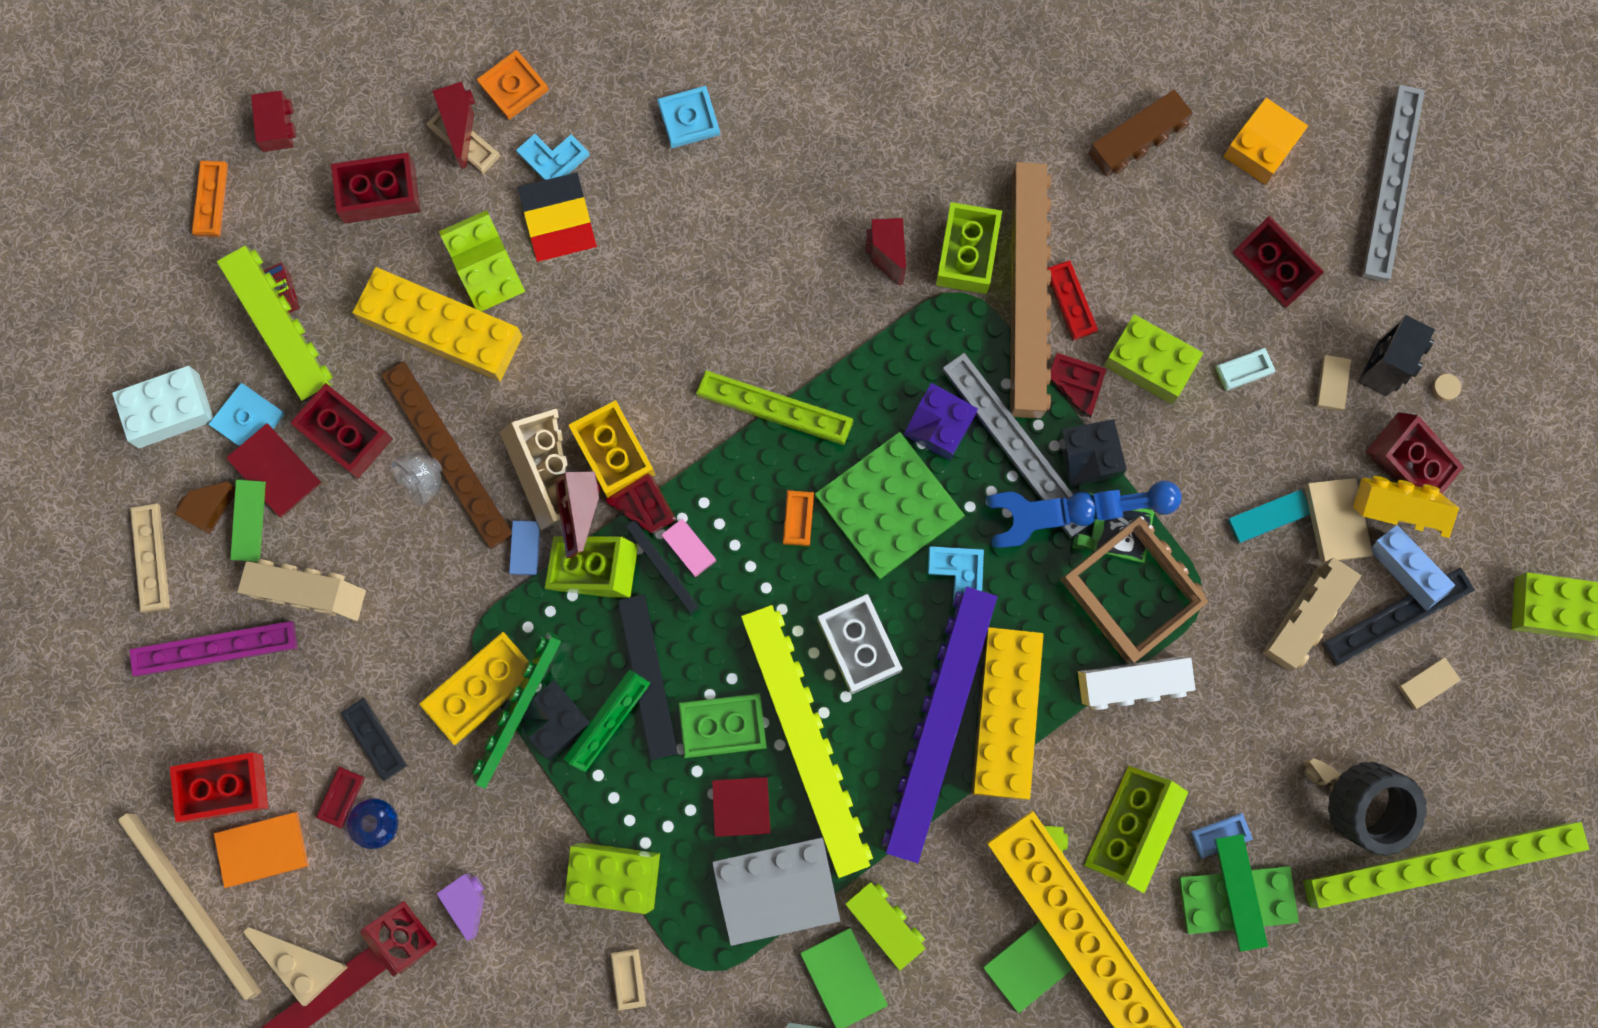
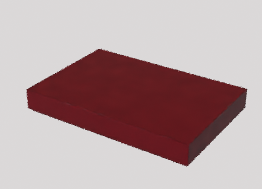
[226,423,322,518]

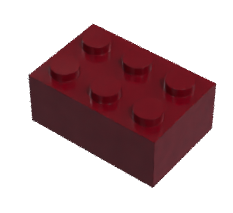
[331,152,421,224]
[290,383,393,479]

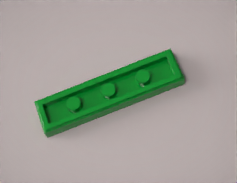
[564,670,650,772]
[1214,834,1268,952]

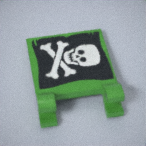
[1072,493,1154,563]

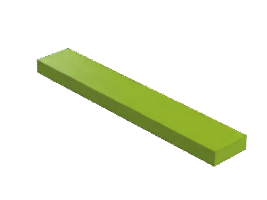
[696,370,853,445]

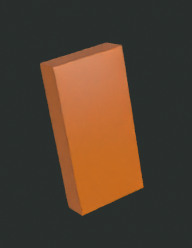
[783,490,814,547]

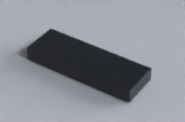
[341,698,408,781]

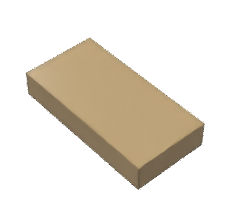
[1316,355,1351,412]
[1398,658,1461,710]
[611,949,646,1011]

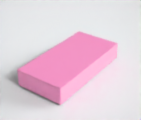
[662,518,716,578]

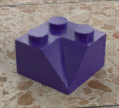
[904,383,978,461]

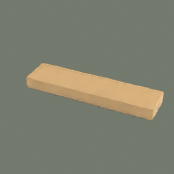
[130,503,170,613]

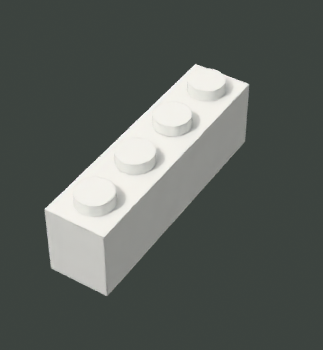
[1078,656,1195,710]

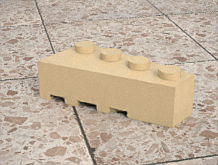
[499,408,568,530]
[1262,557,1362,672]
[237,559,366,621]

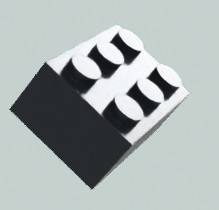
[1358,315,1435,396]

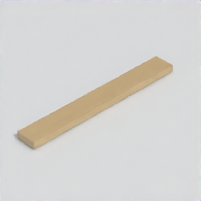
[118,813,262,1000]

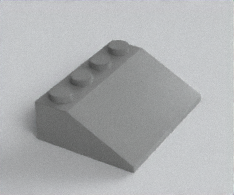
[713,838,840,946]

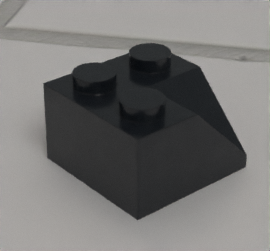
[1057,419,1127,488]
[519,681,591,761]

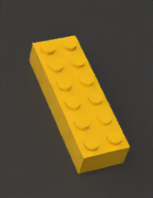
[352,267,523,382]
[971,628,1043,801]

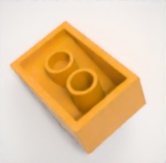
[1223,98,1308,185]

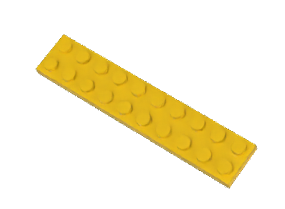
[986,810,1183,1028]

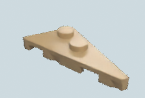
[243,927,348,1006]

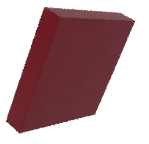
[712,778,771,837]

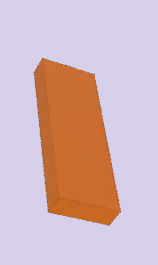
[192,161,228,237]

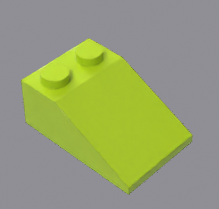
[545,536,638,598]

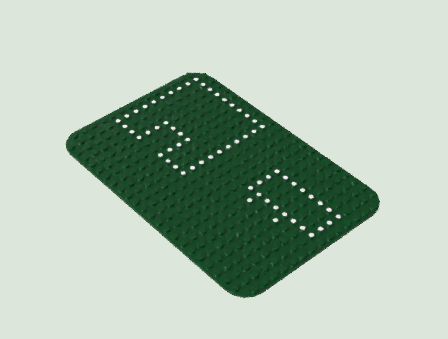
[472,292,1202,971]

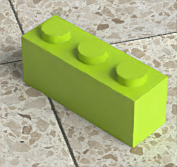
[845,882,926,970]

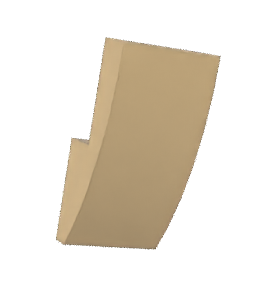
[1303,758,1341,791]

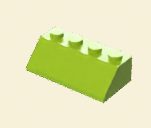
[1084,765,1188,893]

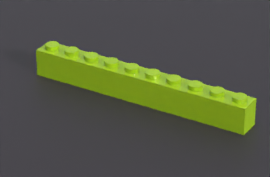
[1303,822,1590,909]

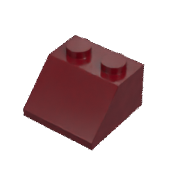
[865,218,906,285]

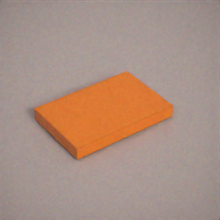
[214,812,309,888]

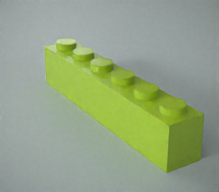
[217,246,333,401]

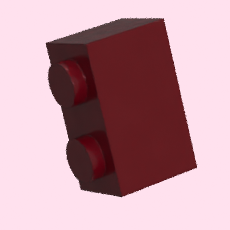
[251,90,296,152]

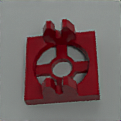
[359,901,438,977]

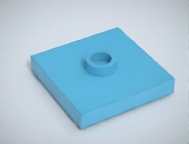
[657,86,720,149]
[209,383,285,446]

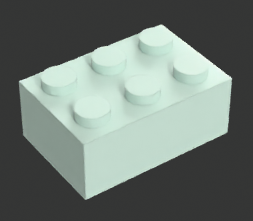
[112,366,213,448]

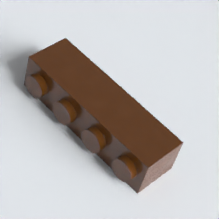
[1088,89,1193,177]

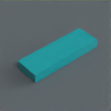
[1227,489,1310,544]

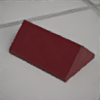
[1233,216,1324,308]

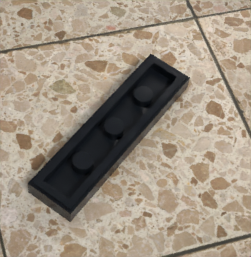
[626,521,699,616]

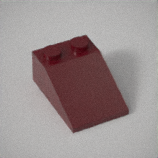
[1366,412,1464,494]

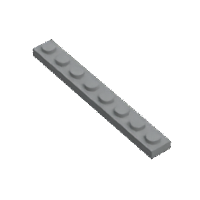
[1362,85,1425,282]
[942,353,1088,538]

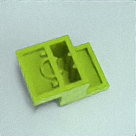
[439,210,525,312]

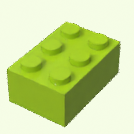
[936,202,1002,294]
[1104,314,1203,404]
[1511,572,1598,641]
[564,843,660,914]

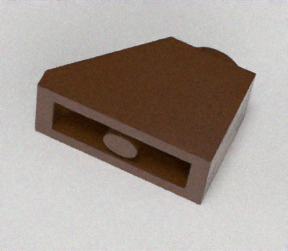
[175,481,236,534]

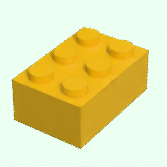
[569,400,656,498]

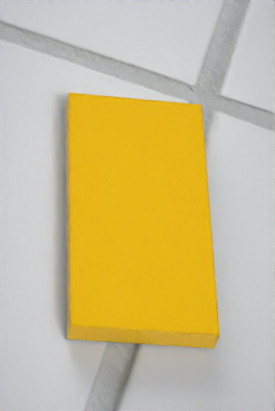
[419,632,529,746]

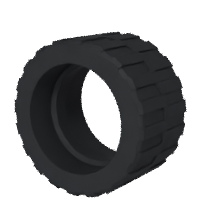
[1328,761,1427,856]

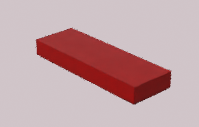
[1047,260,1098,341]

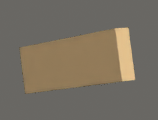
[426,111,500,174]

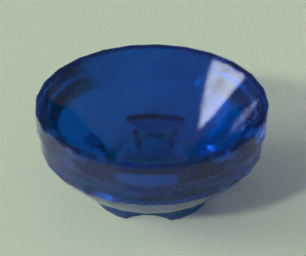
[347,799,399,849]

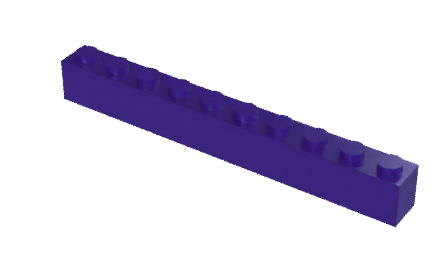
[881,586,998,863]

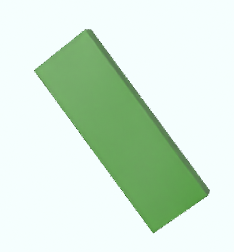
[231,479,266,562]

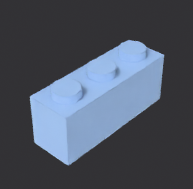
[1372,525,1455,611]

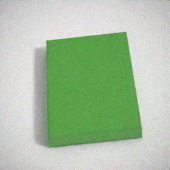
[679,694,767,758]
[983,921,1072,1013]
[801,928,888,1028]

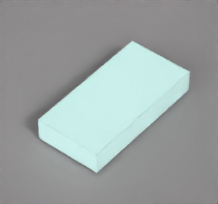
[1215,348,1275,391]

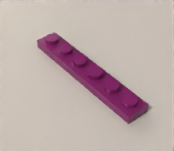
[130,621,298,677]

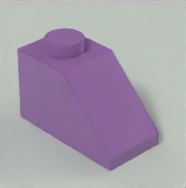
[437,874,485,941]

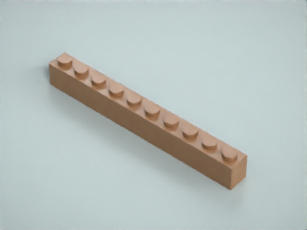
[1010,162,1051,418]

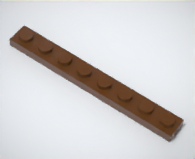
[382,361,512,549]

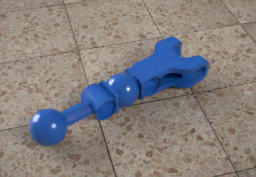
[985,480,1182,548]

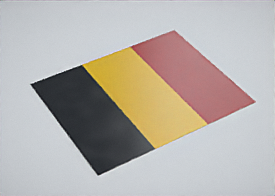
[517,172,597,262]

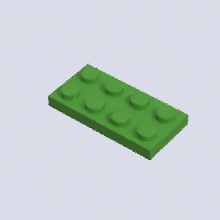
[1178,866,1299,934]

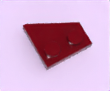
[605,473,676,533]

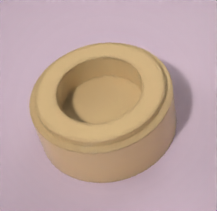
[1432,374,1461,402]

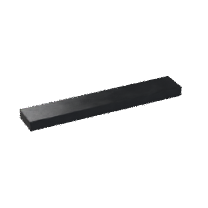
[1321,567,1475,667]
[618,594,679,760]

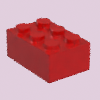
[170,752,269,823]

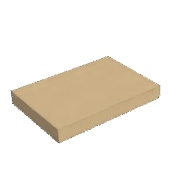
[1304,478,1373,563]

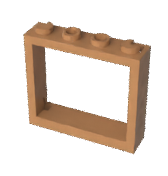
[1060,517,1209,664]

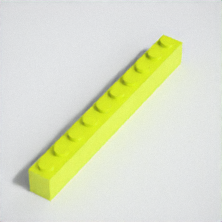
[741,605,873,878]

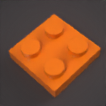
[476,50,549,120]

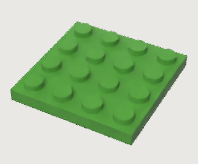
[815,432,965,580]

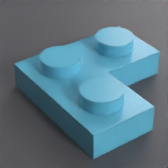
[516,134,590,180]
[927,547,984,600]

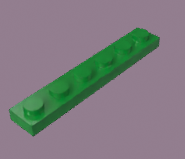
[471,631,561,789]

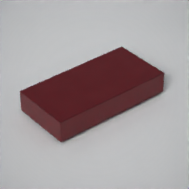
[315,766,366,828]

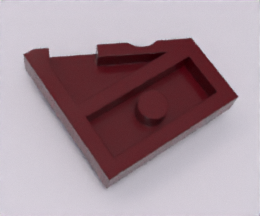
[1050,353,1107,418]

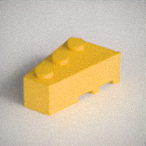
[1353,476,1459,538]

